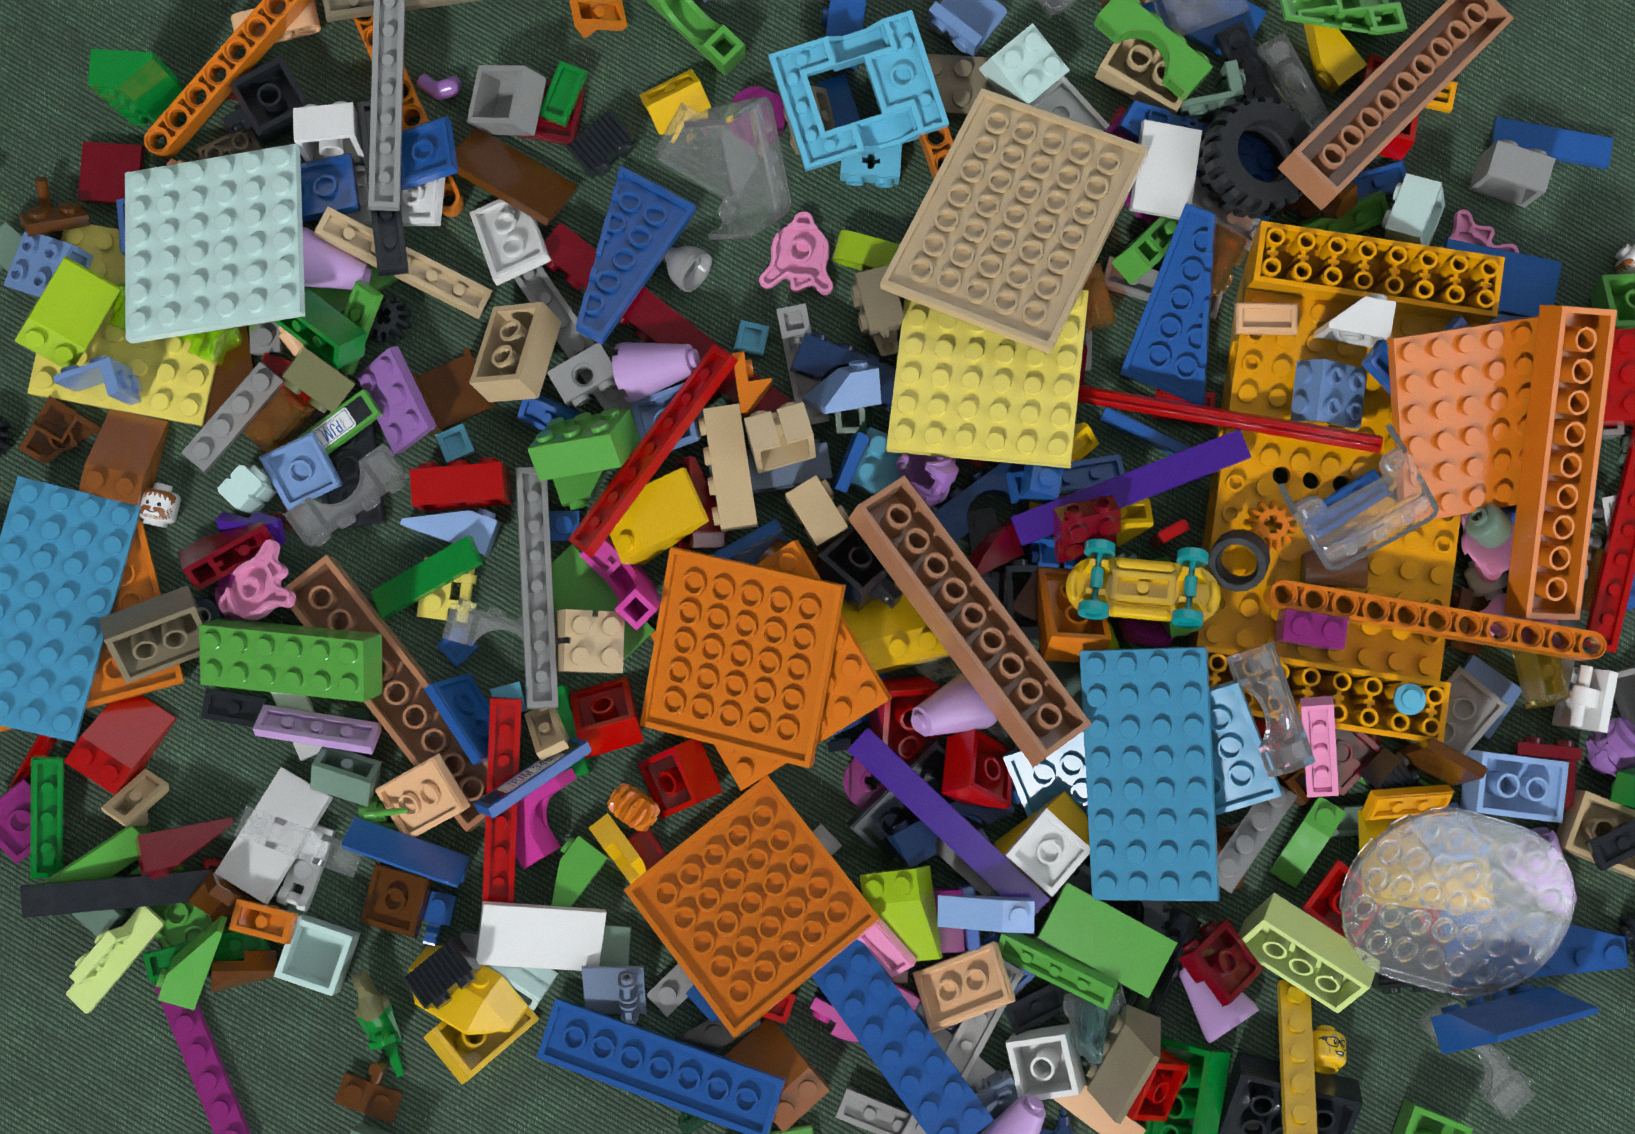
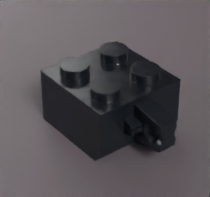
[222,56,309,146]
[815,525,903,612]

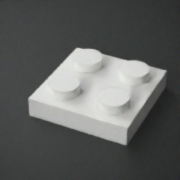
[1004,808,1090,897]

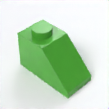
[553,469,608,511]

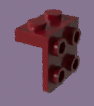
[1512,737,1583,808]

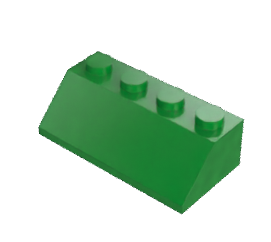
[88,49,186,127]
[1144,1038,1231,1134]

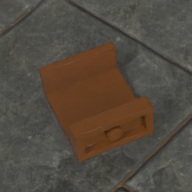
[411,347,497,435]

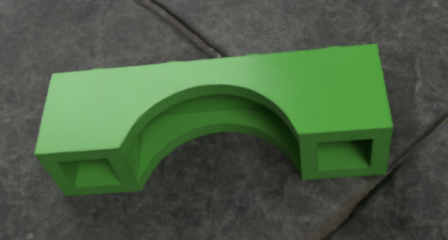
[646,0,746,76]
[1094,0,1213,101]

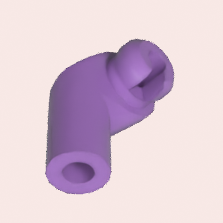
[416,73,462,101]

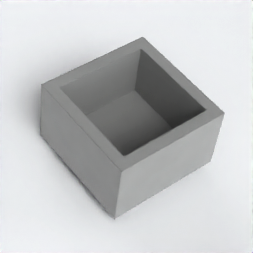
[466,65,547,136]
[1469,140,1556,207]

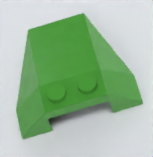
[1279,0,1408,35]

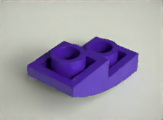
[216,511,286,545]

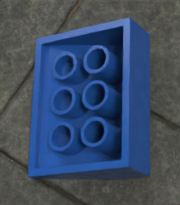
[1430,983,1599,1054]

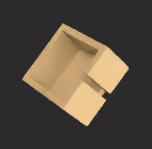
[744,402,816,474]
[785,475,850,552]
[555,609,625,674]

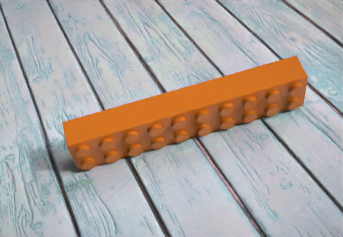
[1504,305,1617,620]

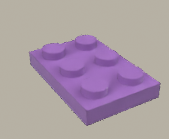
[356,346,437,455]

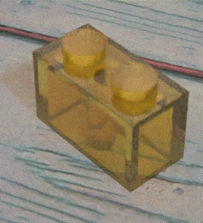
[1512,650,1571,709]

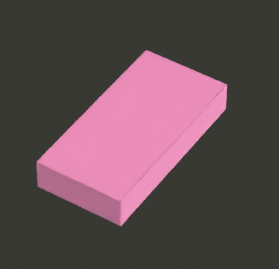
[858,920,917,978]

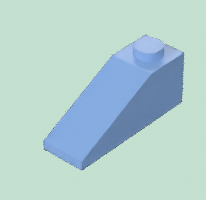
[400,508,502,557]
[937,895,1035,933]

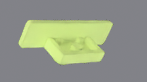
[66,906,165,1014]

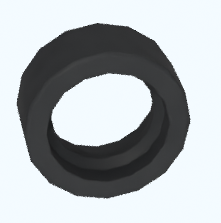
[1208,529,1270,592]

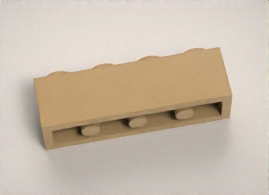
[699,403,758,532]

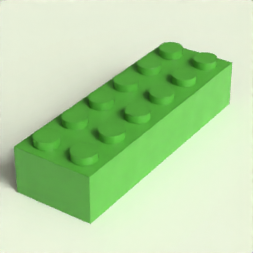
[199,618,383,702]

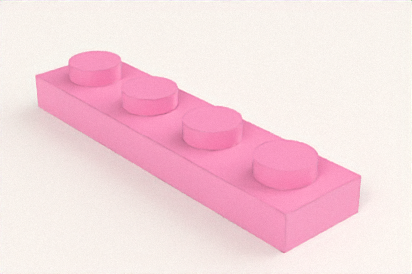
[1300,696,1339,797]

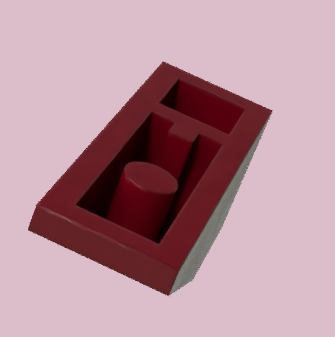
[675,457,726,549]
[178,521,276,591]
[135,817,233,879]

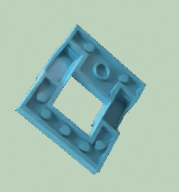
[768,10,949,172]

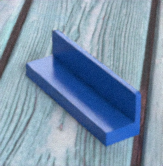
[711,518,789,565]
[341,817,470,887]

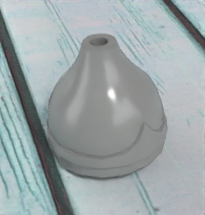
[664,245,712,292]

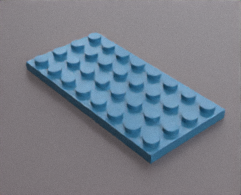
[0,476,141,743]
[1080,646,1220,901]
[1003,679,1282,817]

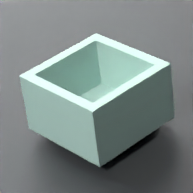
[979,23,1070,105]
[1382,173,1445,246]
[274,914,361,996]

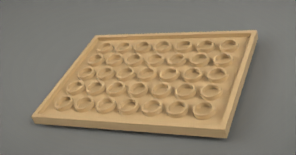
[880,88,1149,354]

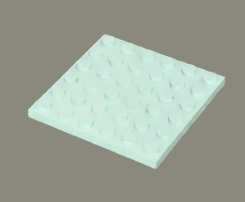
[125,144,305,344]

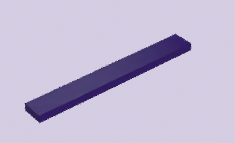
[1010,429,1251,546]
[847,728,1050,916]

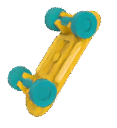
[1066,539,1221,629]

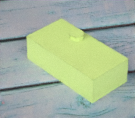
[1239,893,1380,1014]

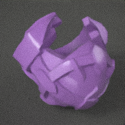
[894,453,959,508]
[1586,717,1635,777]

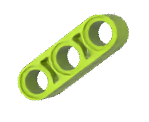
[832,230,900,271]

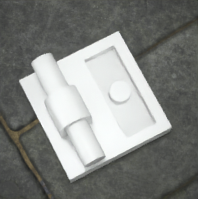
[1552,665,1618,733]

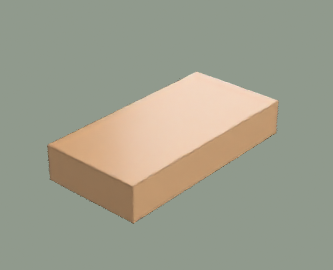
[1234,302,1298,335]

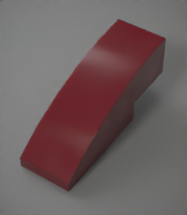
[968,519,1024,575]

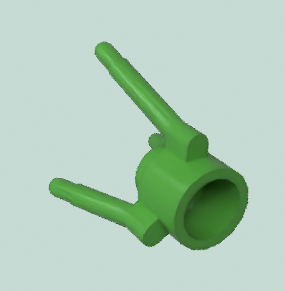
[358,796,427,833]

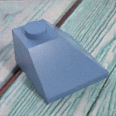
[802,360,882,414]
[631,383,704,450]

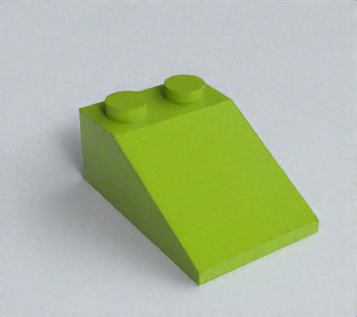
[14,256,121,368]
[860,866,942,961]

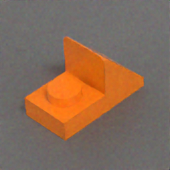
[569,0,628,38]
[732,352,773,418]
[229,899,299,944]

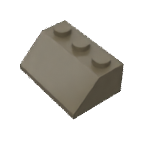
[99,585,205,684]
[1084,1004,1161,1124]

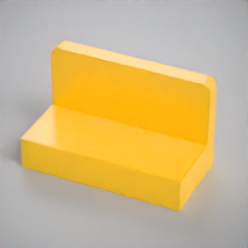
[639,69,712,135]

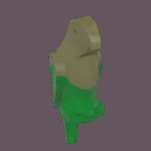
[351,970,404,1078]

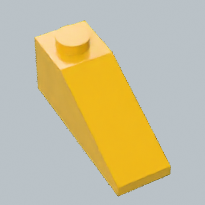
[1303,23,1367,94]

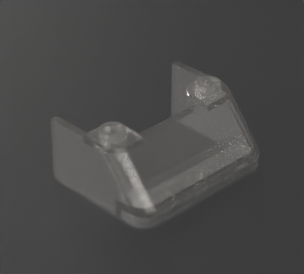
[684,97,791,240]
[1278,423,1439,570]

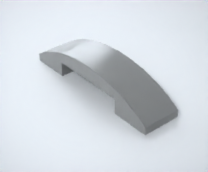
[776,303,829,425]

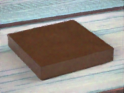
[360,863,433,938]

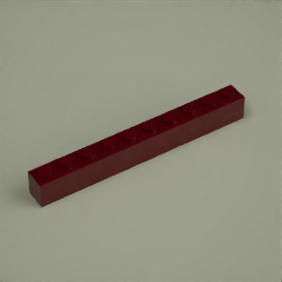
[544,222,792,417]

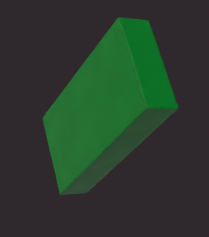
[539,60,588,127]

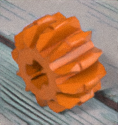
[1243,500,1297,551]
[607,783,660,832]

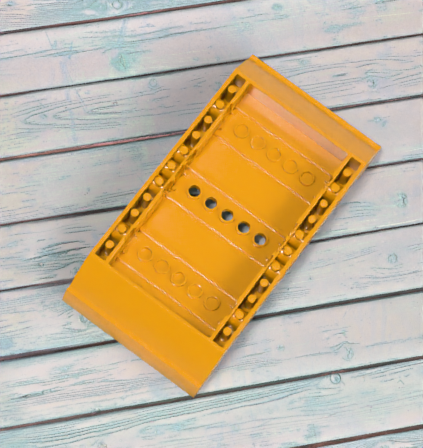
[1188,221,1505,743]

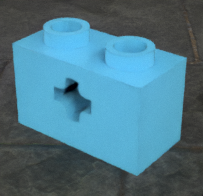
[840,144,902,188]

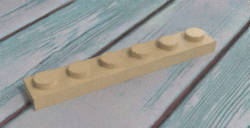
[313,206,492,319]

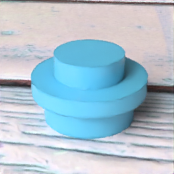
[1393,683,1426,715]

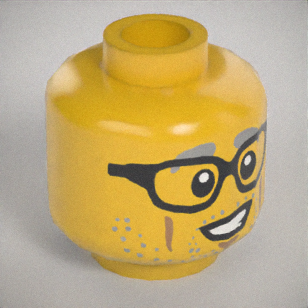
[1313,1025,1346,1074]

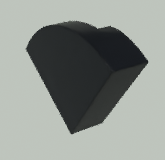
[827,736,860,752]

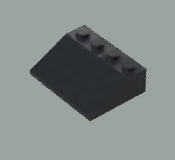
[1218,1051,1363,1134]

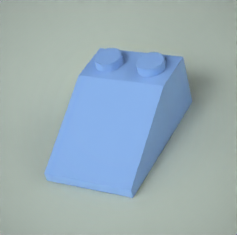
[1460,749,1569,823]

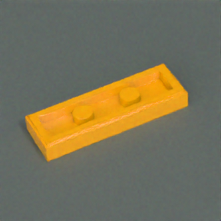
[1361,785,1454,820]

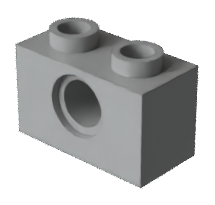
[547,343,616,408]

